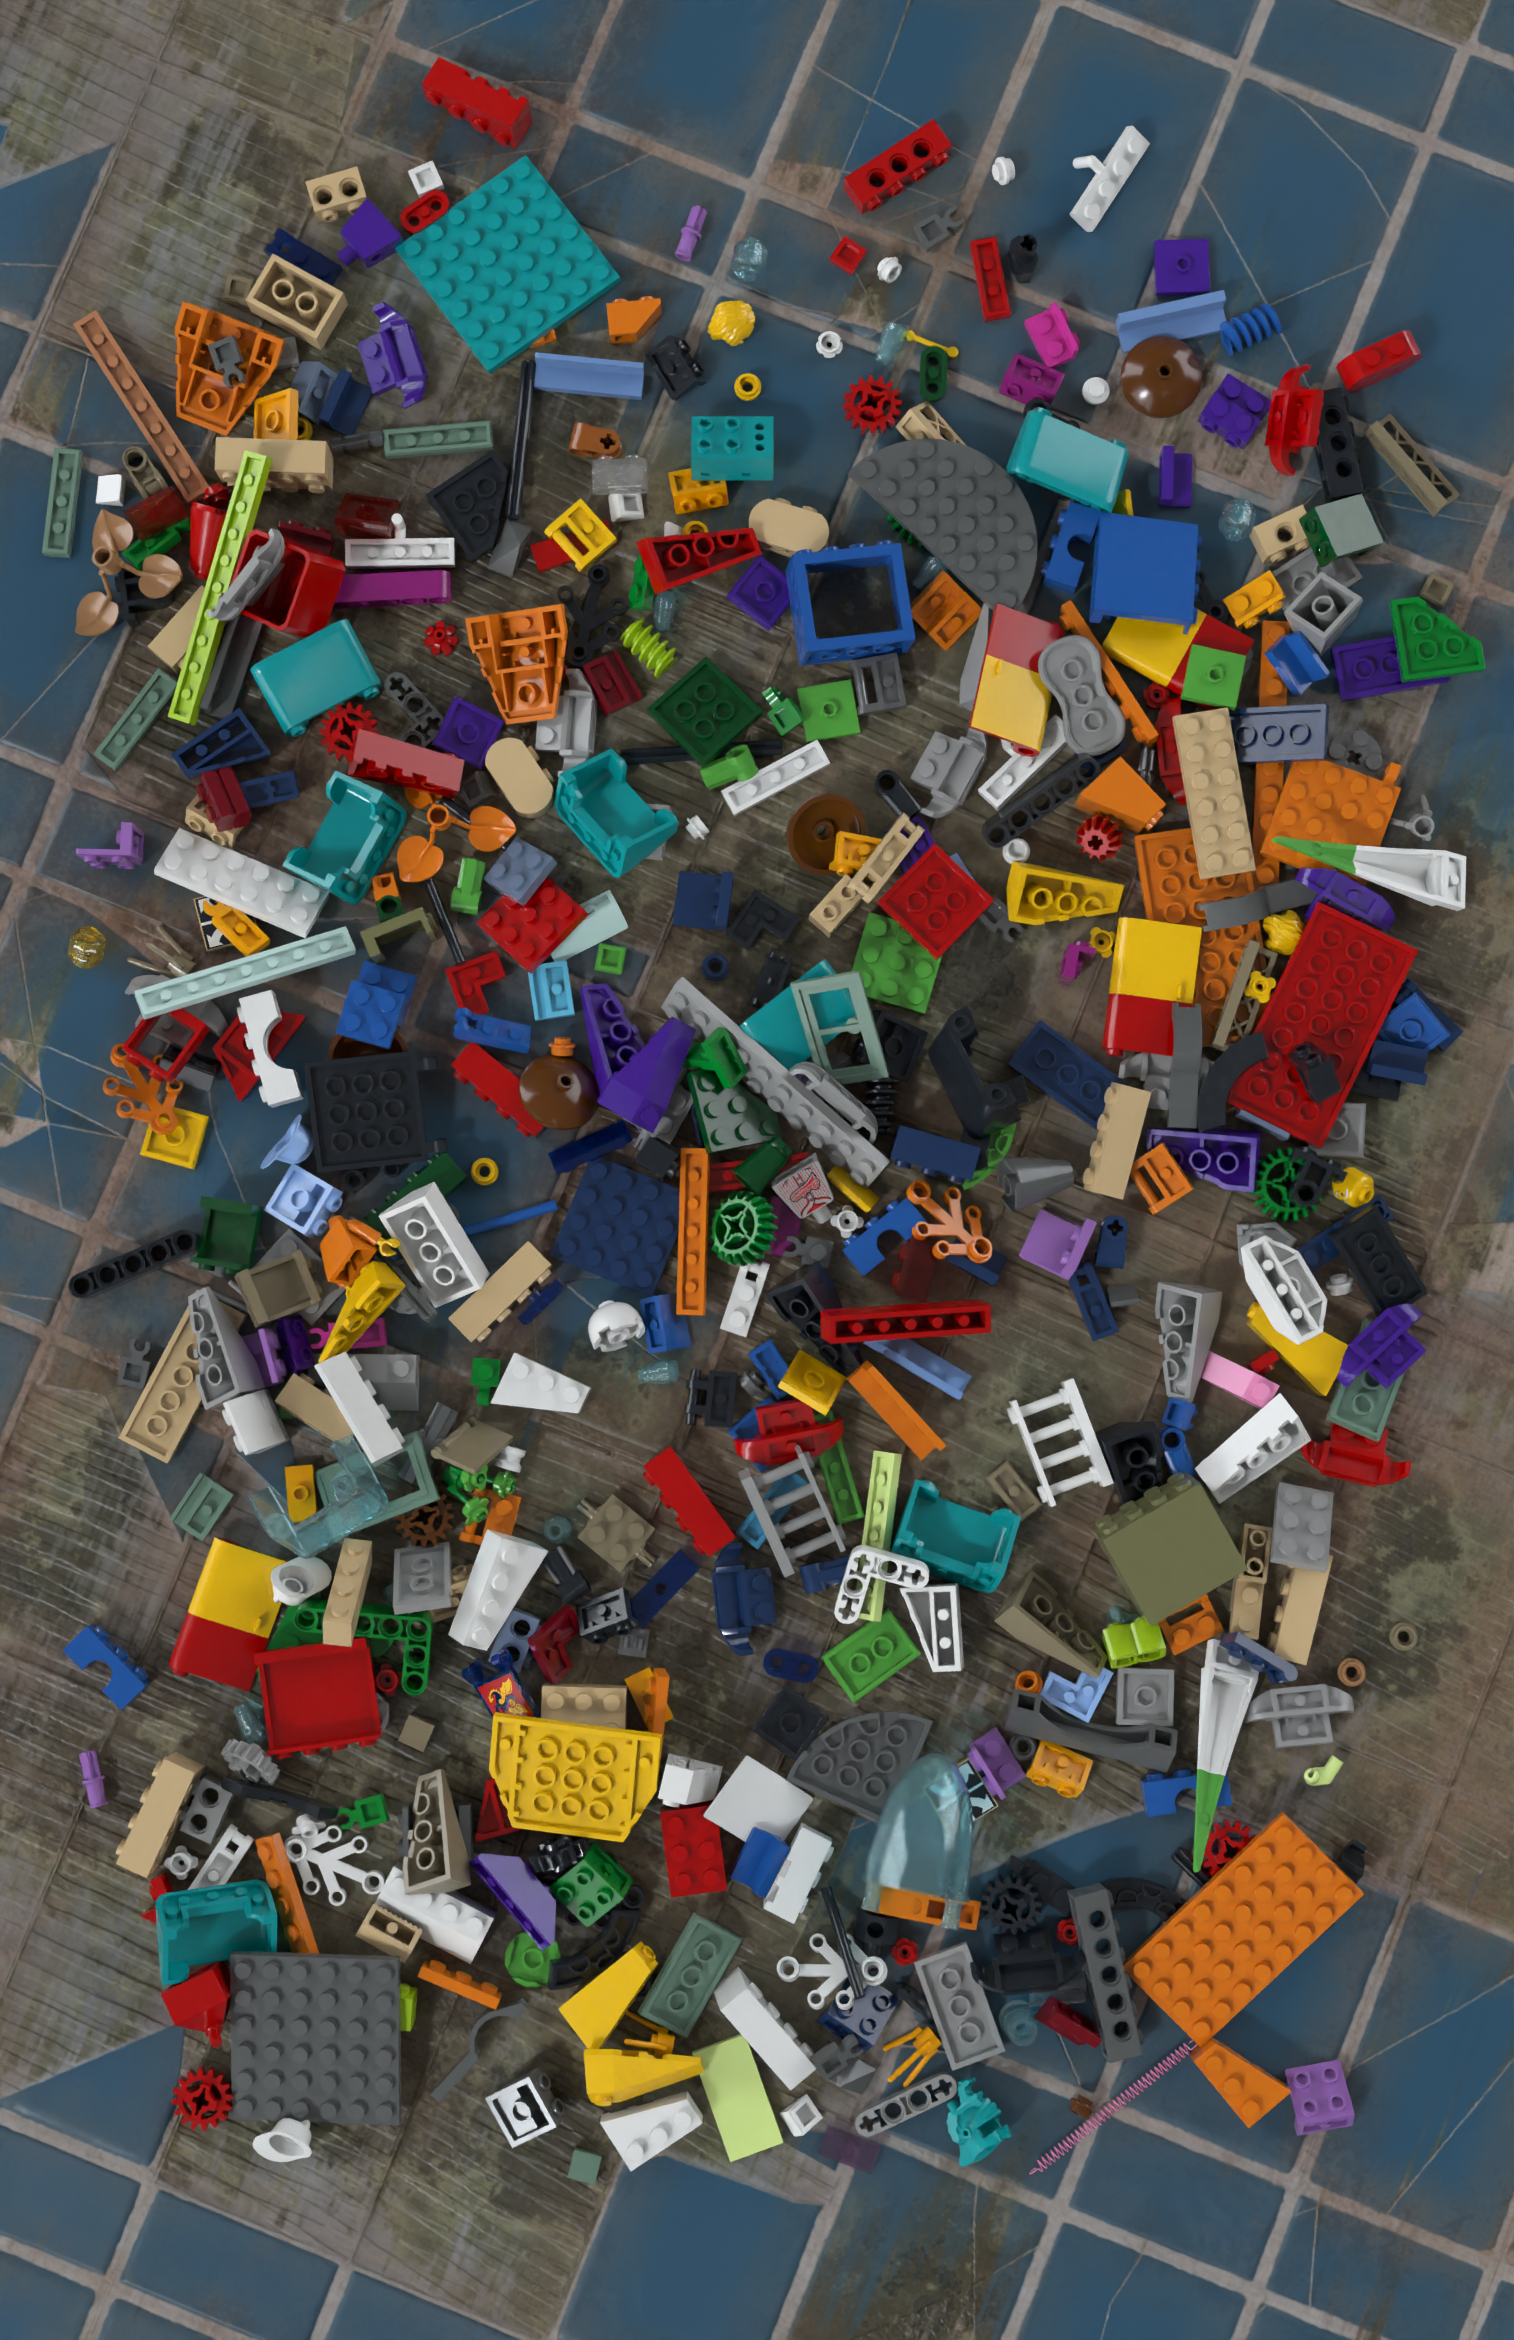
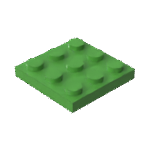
[847,912,942,1015]

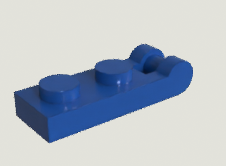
[453,1008,531,1054]

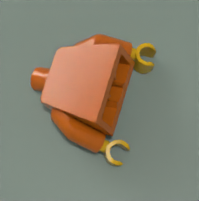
[320,1215,401,1298]

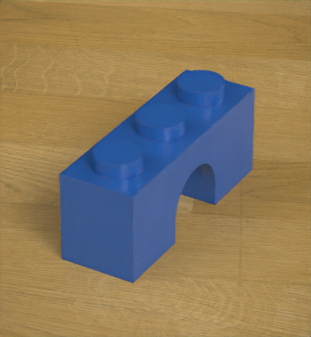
[1040,501,1101,595]
[842,1198,927,1277]
[62,1624,151,1710]
[1140,1768,1232,1817]

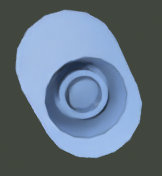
[260,1115,314,1169]

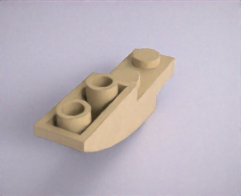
[1229,1523,1272,1641]

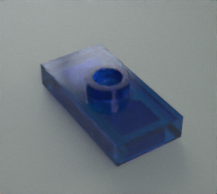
[517,1279,565,1325]

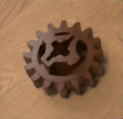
[394,1488,456,1547]

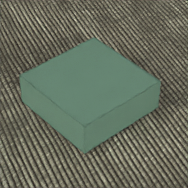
[567,2147,602,2185]

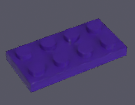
[1330,636,1449,703]

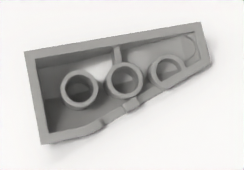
[959,603,994,711]
[1155,1282,1222,1403]
[308,1354,420,1411]

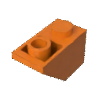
[606,296,662,345]

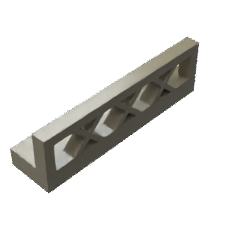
[1364,413,1460,517]
[1209,940,1278,1052]

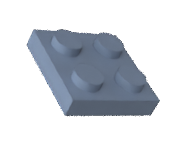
[483,836,557,906]

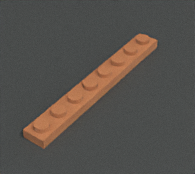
[73,310,209,506]

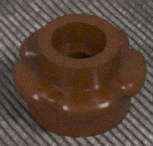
[1068,2095,1096,2120]

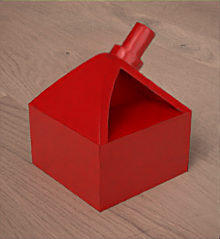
[161,1961,231,2048]

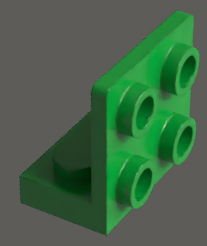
[549,1841,633,1927]

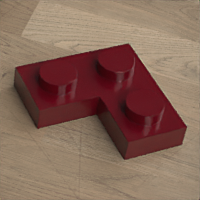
[527,1605,579,1685]

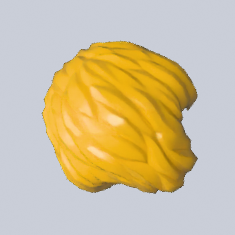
[707,301,755,346]
[1263,910,1305,955]

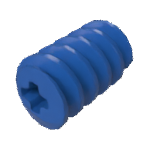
[1219,303,1282,356]

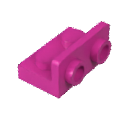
[1024,302,1080,369]

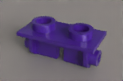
[276,1315,315,1375]

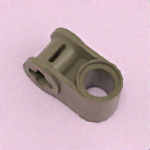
[122,446,170,503]

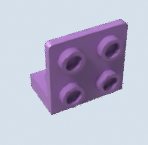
[76,822,144,869]
[1019,1210,1097,1281]
[241,1328,289,1389]
[967,1727,1026,1800]
[1285,2060,1355,2136]

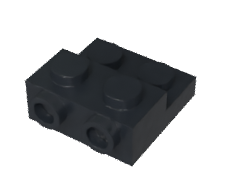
[852,1010,928,1083]

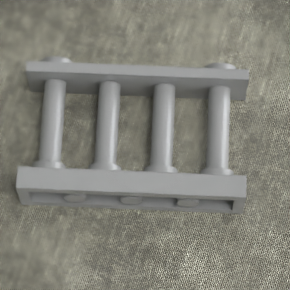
[738,1445,847,1577]

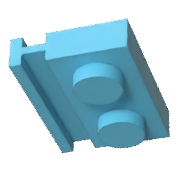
[528,960,575,1021]

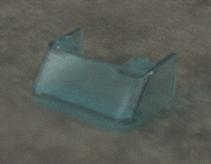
[246,1435,389,1559]

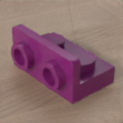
[999,353,1065,408]
[1058,941,1096,986]

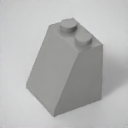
[1284,572,1363,658]

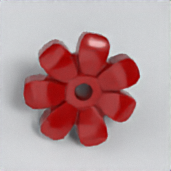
[424,621,459,656]

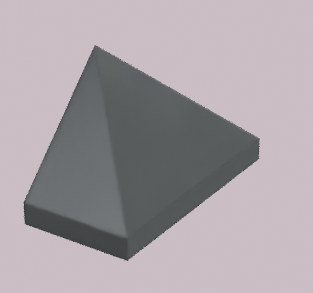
[487,518,533,579]
[816,2040,877,2095]

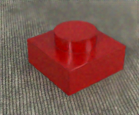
[829,236,867,276]
[1246,1349,1279,1375]

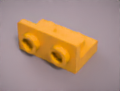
[668,468,729,515]
[1223,570,1288,629]
[829,831,882,881]
[1025,1740,1094,1798]

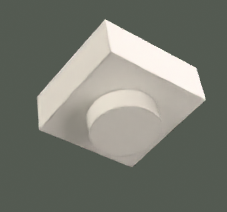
[408,160,444,198]

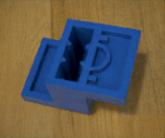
[335,961,418,1050]

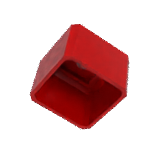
[230,529,346,638]

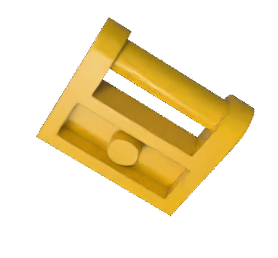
[544,498,617,573]

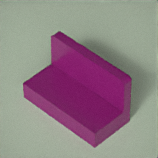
[764,1196,801,1258]

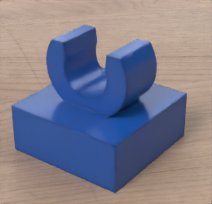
[1161,1397,1198,1431]

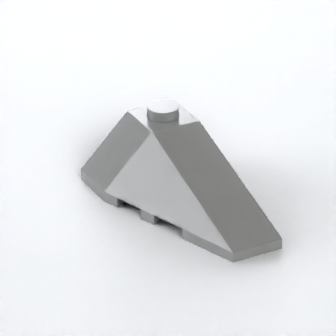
[188,1287,265,1410]

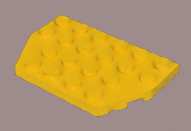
[489,1712,662,1842]

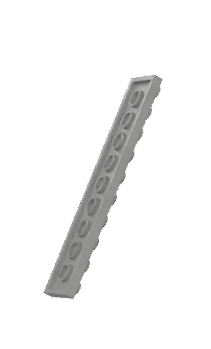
[661,976,890,1189]

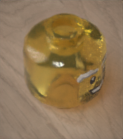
[68,926,106,969]

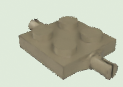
[576,1494,657,1572]

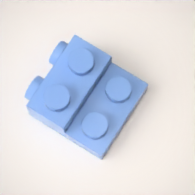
[264,1164,343,1240]

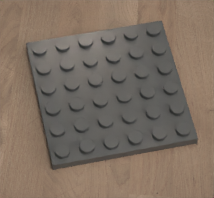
[230,1951,402,2125]

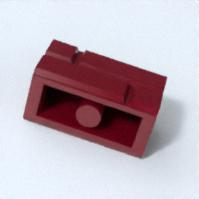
[196,766,251,832]

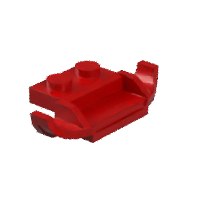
[1265,365,1324,476]
[1155,696,1187,805]
[733,1399,844,1466]
[1301,1422,1412,1488]

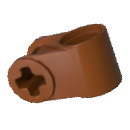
[568,423,623,461]

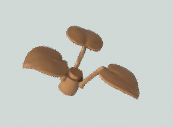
[75,509,183,636]

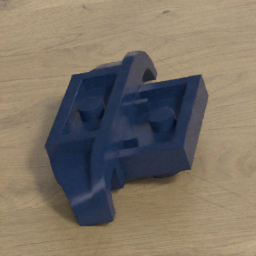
[711,1542,777,1656]

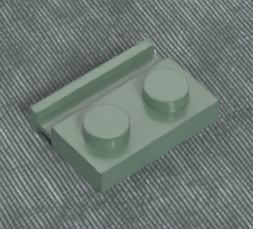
[169,1472,235,1542]

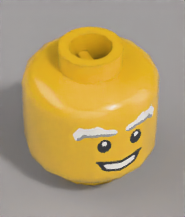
[1332,1167,1374,1208]

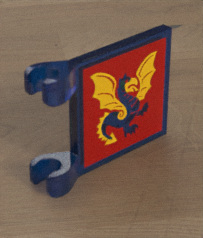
[462,1649,541,1718]

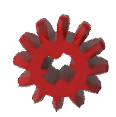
[1076,813,1124,862]

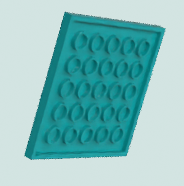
[395,155,621,375]

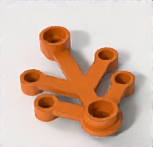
[103,1043,183,1135]
[906,1180,992,1264]

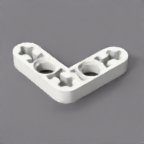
[834,1545,929,1624]

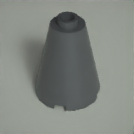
[997,1157,1077,1212]

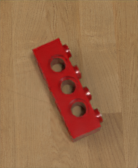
[844,119,952,215]

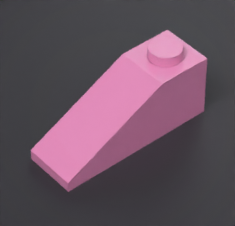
[1200,1351,1279,1410]

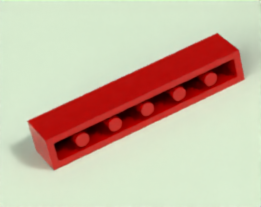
[821,1299,991,1344]

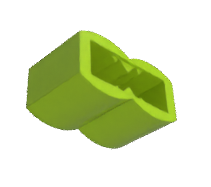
[1102,1617,1166,1668]

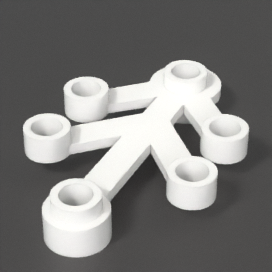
[284,1824,386,1906]
[777,1933,888,2010]

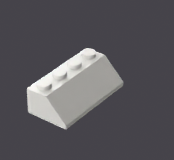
[379,1182,490,1308]
[314,1352,405,1467]
[375,1861,497,1964]

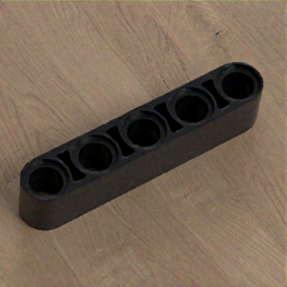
[981,753,1100,848]
[68,1230,200,1299]

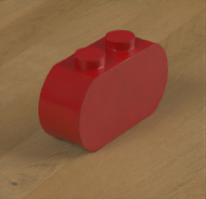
[1336,330,1422,393]

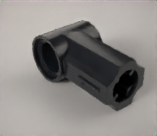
[874,770,922,820]
[542,1545,592,1605]

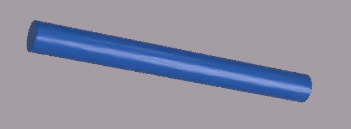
[462,1200,558,1237]

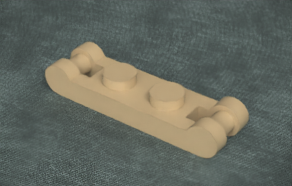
[847,812,925,904]

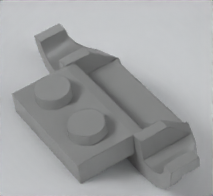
[206,528,285,621]
[535,669,598,777]
[910,721,988,818]
[125,974,228,1050]
[1118,1052,1214,1110]
[789,1062,878,1144]
[1243,1684,1355,1749]

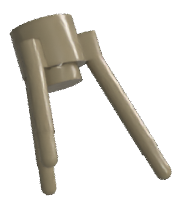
[127,926,197,979]

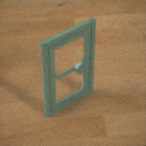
[790,970,890,1085]
[314,1431,440,1540]

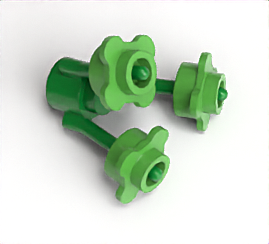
[443,1464,516,1526]

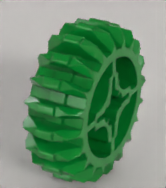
[1250,1148,1325,1223]
[708,1191,779,1267]

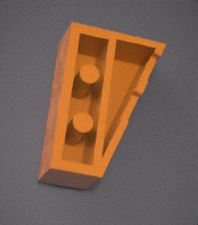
[1189,2037,1292,2128]

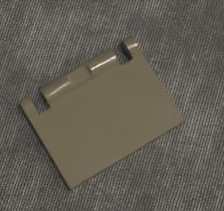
[431,1416,513,1475]

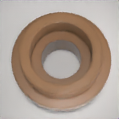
[1337,1658,1366,1686]

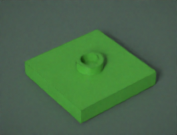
[1180,644,1246,711]
[797,679,860,744]

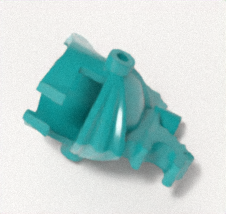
[946,2077,1012,2167]

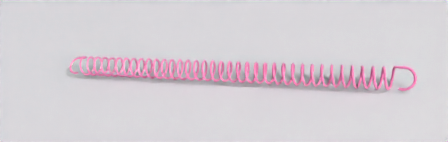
[1029,2040,1197,2175]

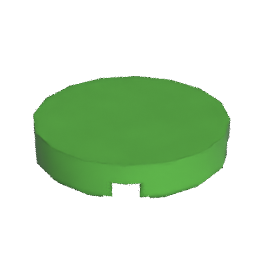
[505,1931,561,1987]

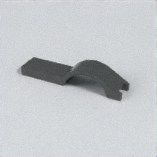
[1197,878,1317,932]
[1167,1003,1202,1129]
[431,1997,528,2103]

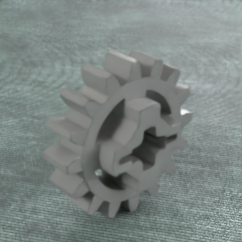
[221,1739,280,1786]

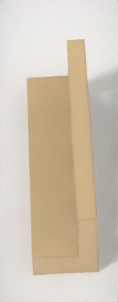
[896,401,966,445]

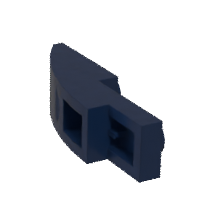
[1295,1194,1395,1273]

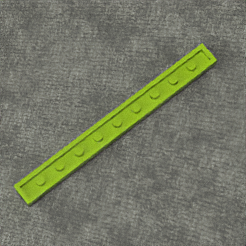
[168,450,273,725]

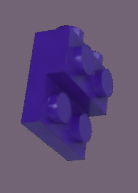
[1198,373,1271,449]

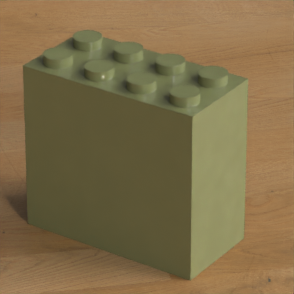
[1091,1472,1248,1626]

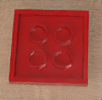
[877,843,994,961]
[476,877,588,974]

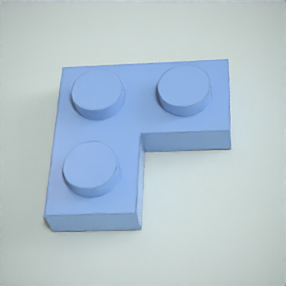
[1039,1667,1113,1723]

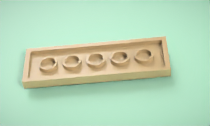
[1172,708,1256,880]
[119,1290,248,1464]

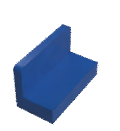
[1264,631,1330,697]
[640,1293,691,1354]
[729,1827,791,1898]

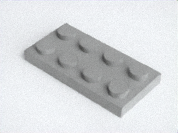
[913,1941,1005,2071]

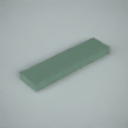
[383,420,494,459]
[42,447,84,559]
[93,668,178,772]

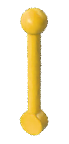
[905,330,958,359]

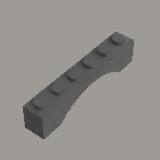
[1004,1688,1178,1773]

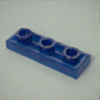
[548,1120,633,1175]
[630,1549,700,1629]

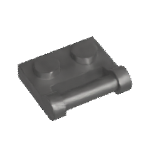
[848,652,907,717]

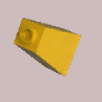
[1246,1301,1348,1396]
[558,1941,658,2049]

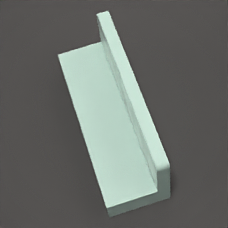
[550,890,628,962]

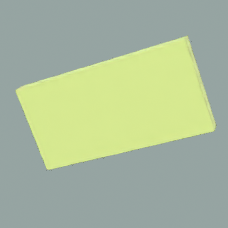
[692,2034,783,2162]

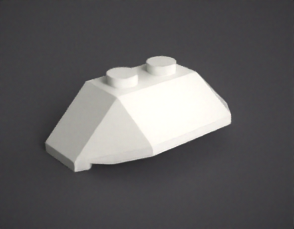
[1241,1235,1327,1345]

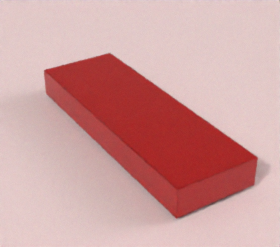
[969,237,1011,322]
[530,519,616,573]

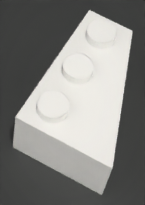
[491,1353,592,1413]
[658,1753,723,1807]

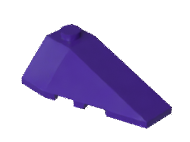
[1145,1128,1262,1192]

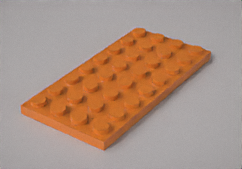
[1133,828,1271,1048]
[1123,1811,1364,2047]

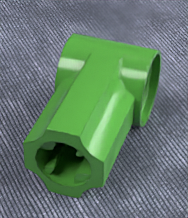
[700,745,759,790]
[450,858,486,916]

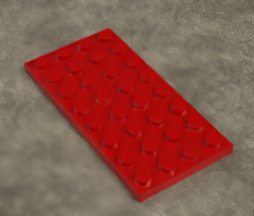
[1227,902,1418,1149]

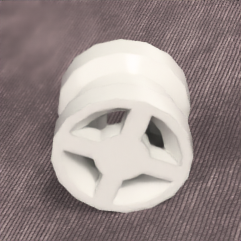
[493,1445,526,1473]

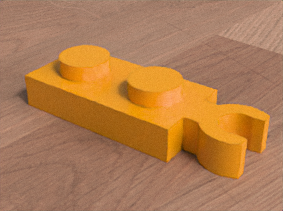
[203,900,270,957]

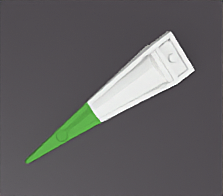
[1272,836,1466,911]
[1193,1639,1259,1872]

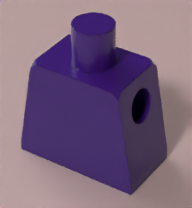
[336,198,403,268]

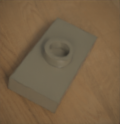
[986,1460,1042,1521]

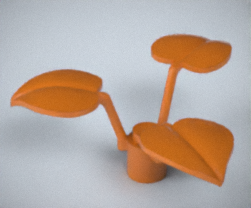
[397,788,517,883]

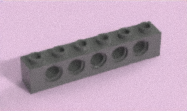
[1067,1883,1144,2063]

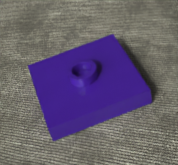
[1153,239,1210,296]
[726,555,790,632]
[431,696,505,770]

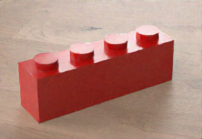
[451,1042,547,1138]
[642,1446,736,1557]

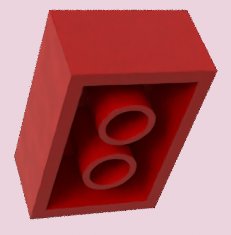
[660,1800,727,1898]

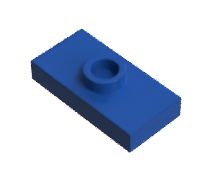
[748,1339,789,1400]

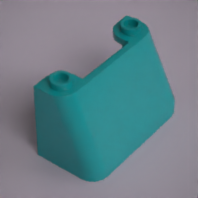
[1005,407,1130,513]
[250,619,384,738]
[554,748,679,878]
[282,770,407,904]
[739,959,857,1076]
[890,1479,1021,1593]
[156,1880,277,1986]

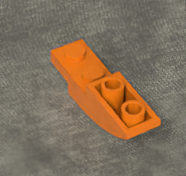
[864,1881,981,1930]

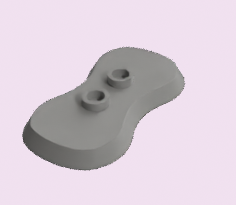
[1038,635,1126,756]

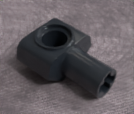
[1008,234,1038,284]
[853,1906,900,1971]

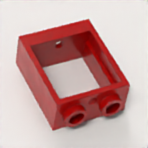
[121,1008,210,1084]

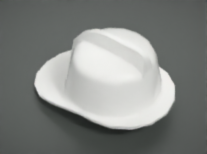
[271,1556,332,1606]
[253,2118,312,2162]

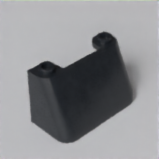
[928,1006,1021,1139]

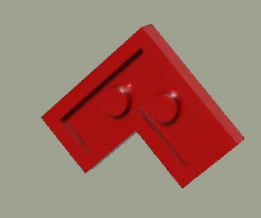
[445,951,507,1015]

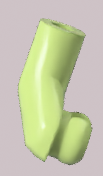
[1304,1755,1343,1786]

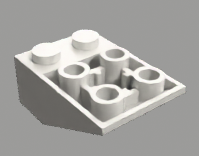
[222,1389,290,1455]

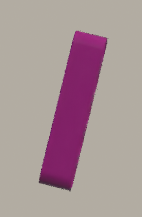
[332,570,452,609]

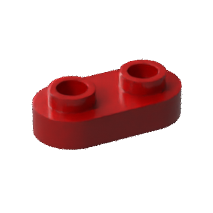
[400,190,450,236]

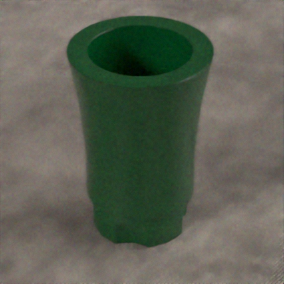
[731,1135,793,1197]

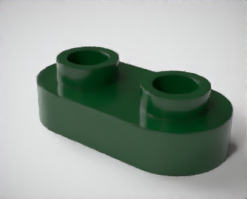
[919,346,947,403]

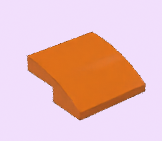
[910,570,982,651]

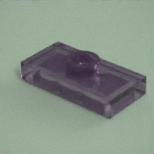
[818,2125,881,2174]

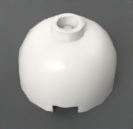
[588,1300,645,1352]

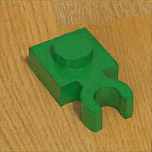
[337,1793,390,1829]

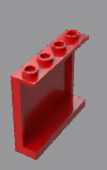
[253,1637,383,1759]

